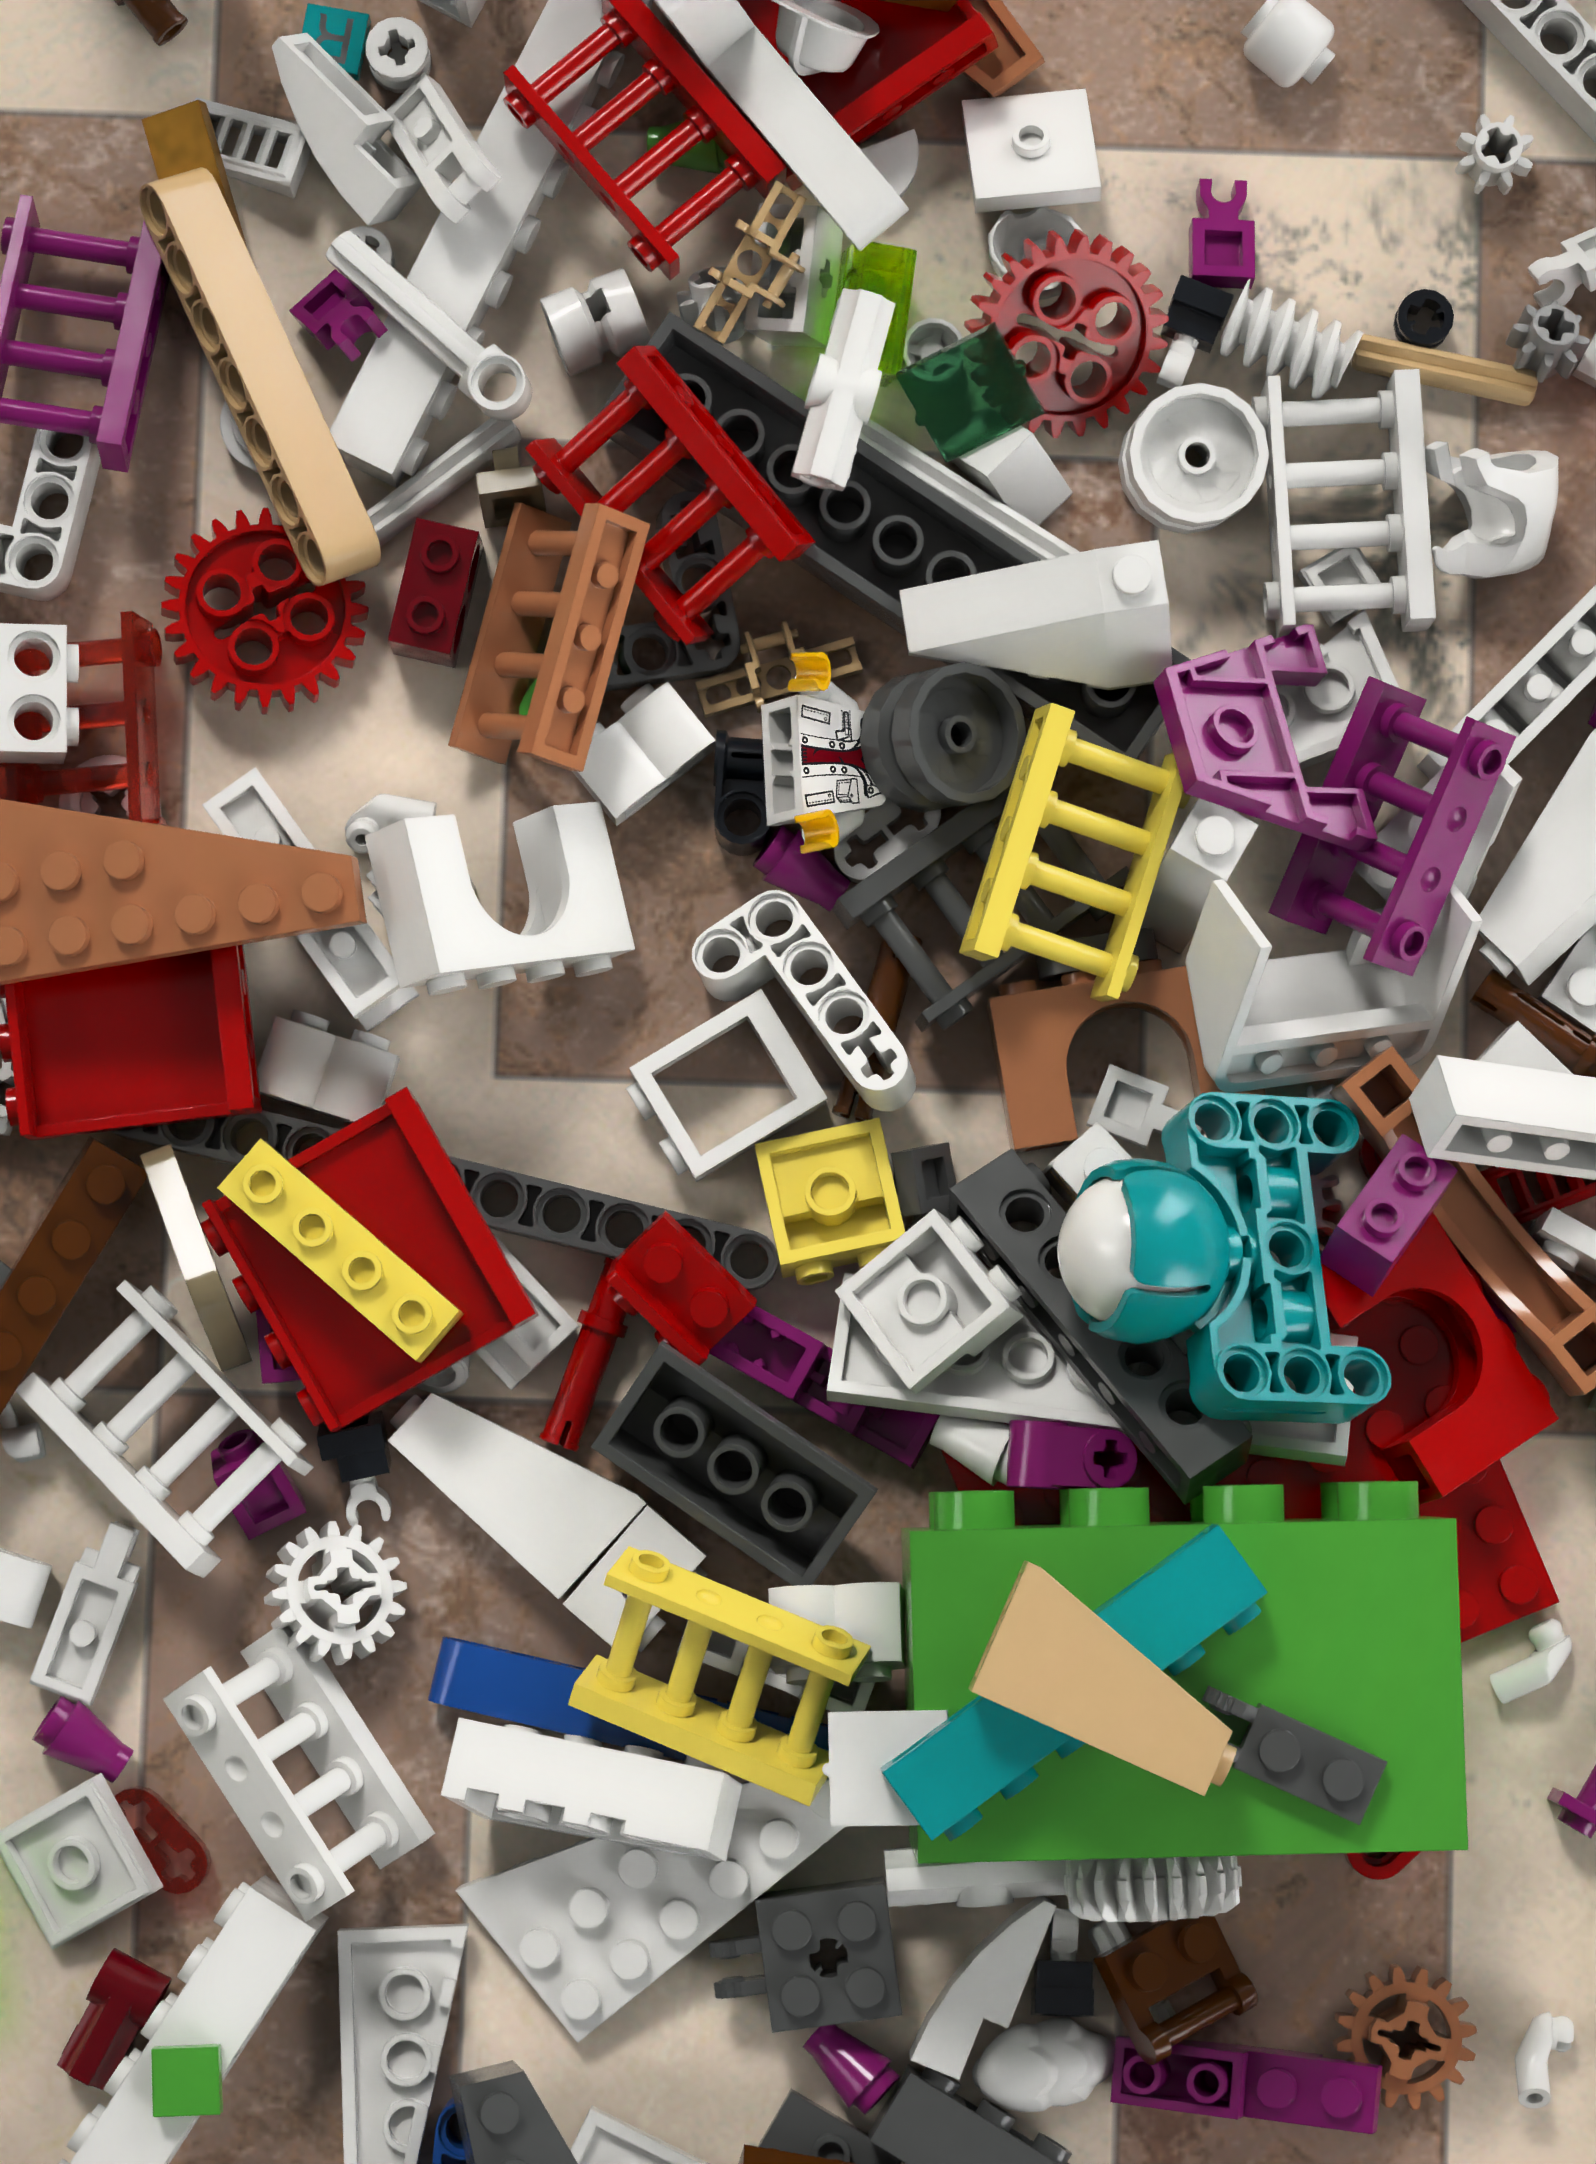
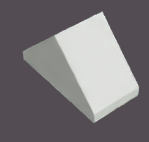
[940,403,1073,526]

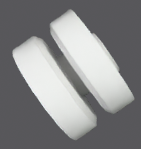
[1118,383,1269,534]

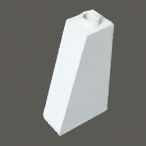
[1479,729,1596,986]
[387,1393,648,1600]

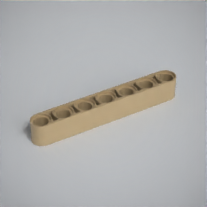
[139,167,381,587]

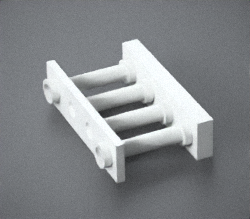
[1251,369,1436,638]
[202,767,419,1032]
[16,1280,314,1578]
[163,1626,436,1922]

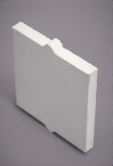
[822,1710,948,1827]

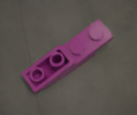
[1110,2035,1382,2134]

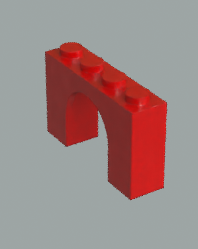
[1321,1212,1559,1505]

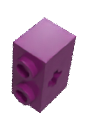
[1320,1134,1458,1297]

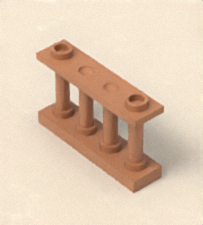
[448,503,650,772]

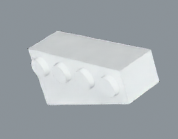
[441,1718,742,1862]

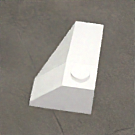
[899,540,1172,690]

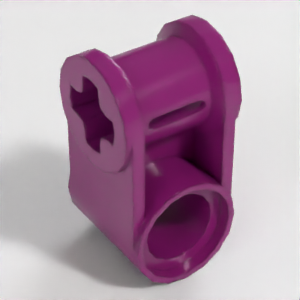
[1006,1420,1137,1490]

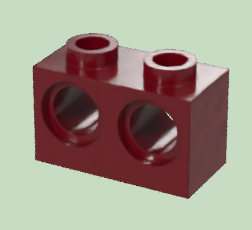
[387,518,484,668]

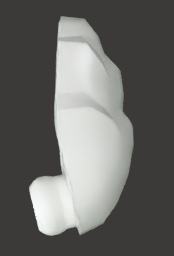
[972,2017,1115,2112]

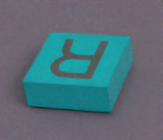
[302,3,371,81]

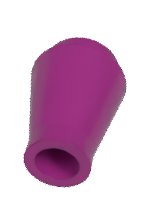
[753,825,851,912]
[32,1696,134,1783]
[803,2024,900,2115]

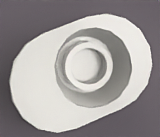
[772,0,880,76]

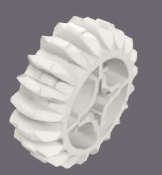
[1064,1856,1242,1923]

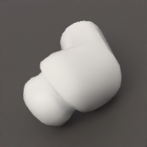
[345,794,437,854]
[1490,1618,1572,1704]
[1515,2012,1574,2108]

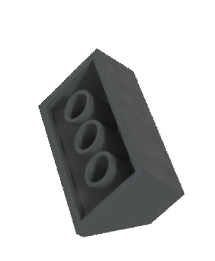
[591,1341,878,1586]

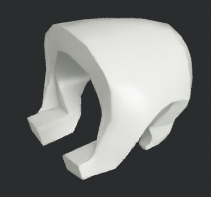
[1425,441,1559,579]

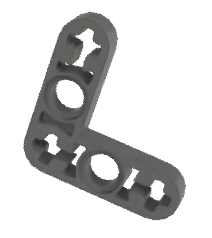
[605,491,740,692]

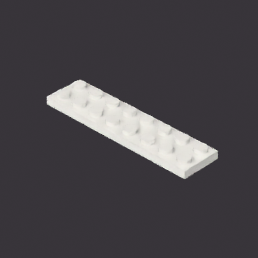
[827,1273,1358,1466]

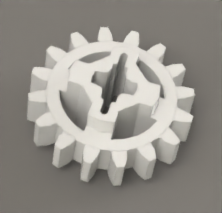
[264,1521,407,1665]

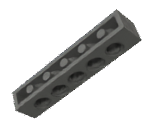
[948,1148,1253,1505]

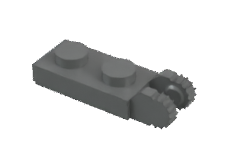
[1202,1686,1387,1825]

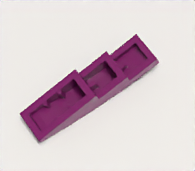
[709,1306,940,1469]

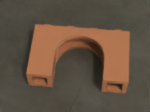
[986,959,1266,1153]

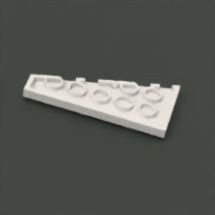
[455,1750,845,2043]

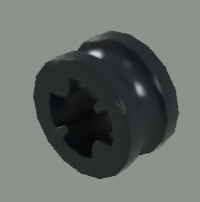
[1393,289,1454,349]

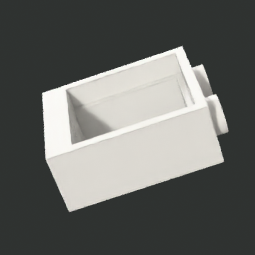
[626,989,828,1182]

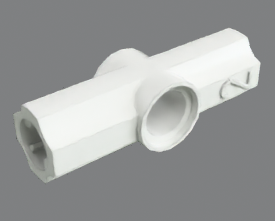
[791,288,896,491]
[884,1847,1067,1907]

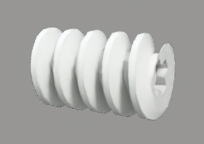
[1220,279,1363,400]

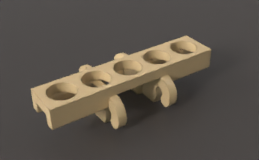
[693,181,807,344]
[695,620,863,718]

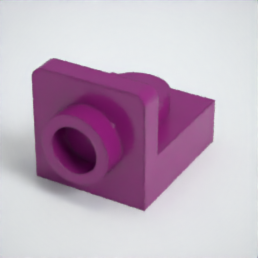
[211,1429,307,1540]

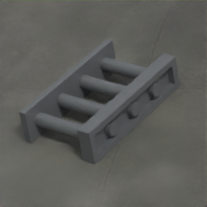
[832,772,1129,1032]

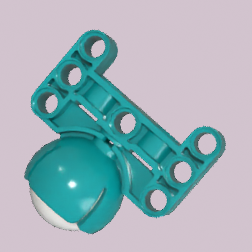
[1057,1092,1391,1424]

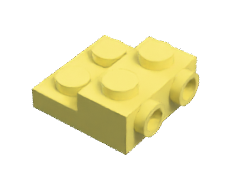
[754,1117,905,1285]

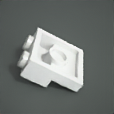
[835,1209,1024,1394]

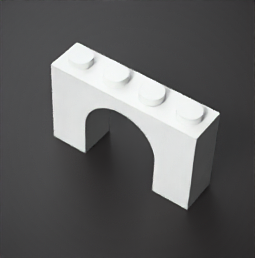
[365,801,635,995]

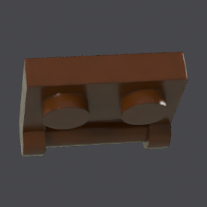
[1093,1916,1258,2065]

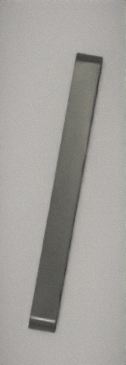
[111,1110,778,1291]

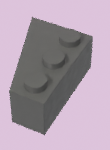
[449,2060,578,2164]

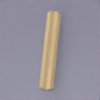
[1352,334,1538,406]

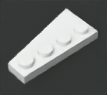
[337,1923,469,2164]

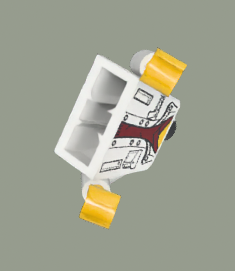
[761,652,886,854]

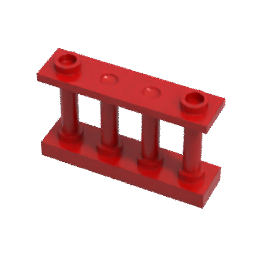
[503,0,787,281]
[525,345,816,646]

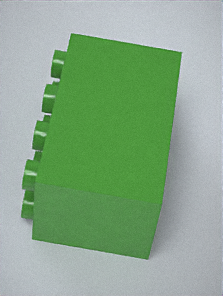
[901,1481,1468,1864]

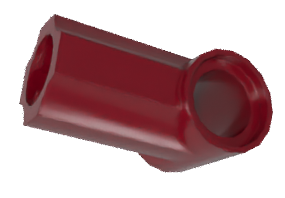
[57,1948,172,2091]

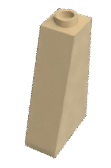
[968,1560,1237,1797]

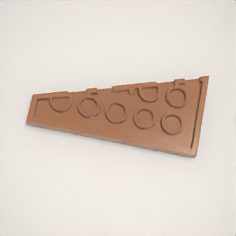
[0,799,367,985]

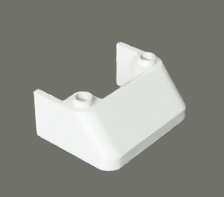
[1185,879,1483,1093]

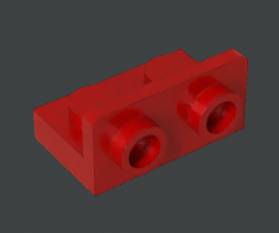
[605,1210,757,1366]

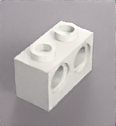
[0,623,79,764]

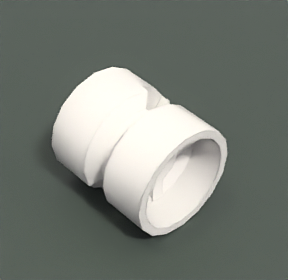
[540,268,650,377]

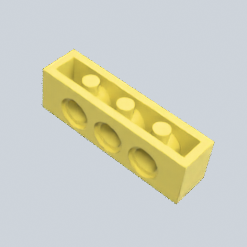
[217,1138,464,1363]

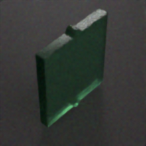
[896,322,1044,463]

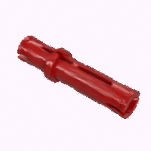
[539,1257,628,1452]

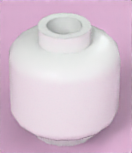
[1240,0,1336,87]

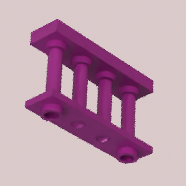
[0,194,170,473]
[1268,676,1516,977]

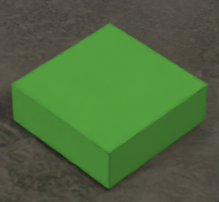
[151,2044,223,2117]

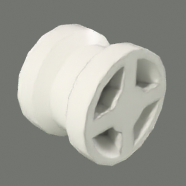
[365,17,432,93]

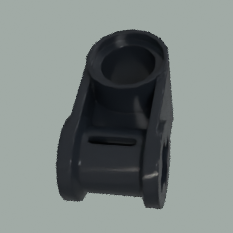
[713,730,771,856]

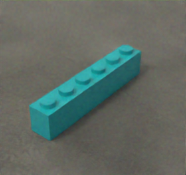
[881,1524,1268,1841]

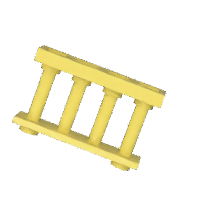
[959,703,1191,1002]
[568,1546,871,1806]

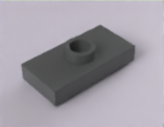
[758,2088,902,2164]

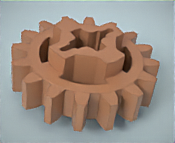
[1333,1964,1477,2110]

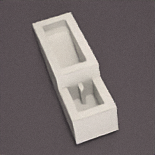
[272,33,422,226]
[909,1896,1056,2080]

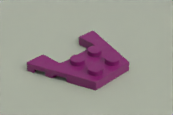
[1153,624,1378,852]

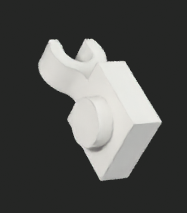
[1528,227,1596,307]
[1086,1064,1202,1148]

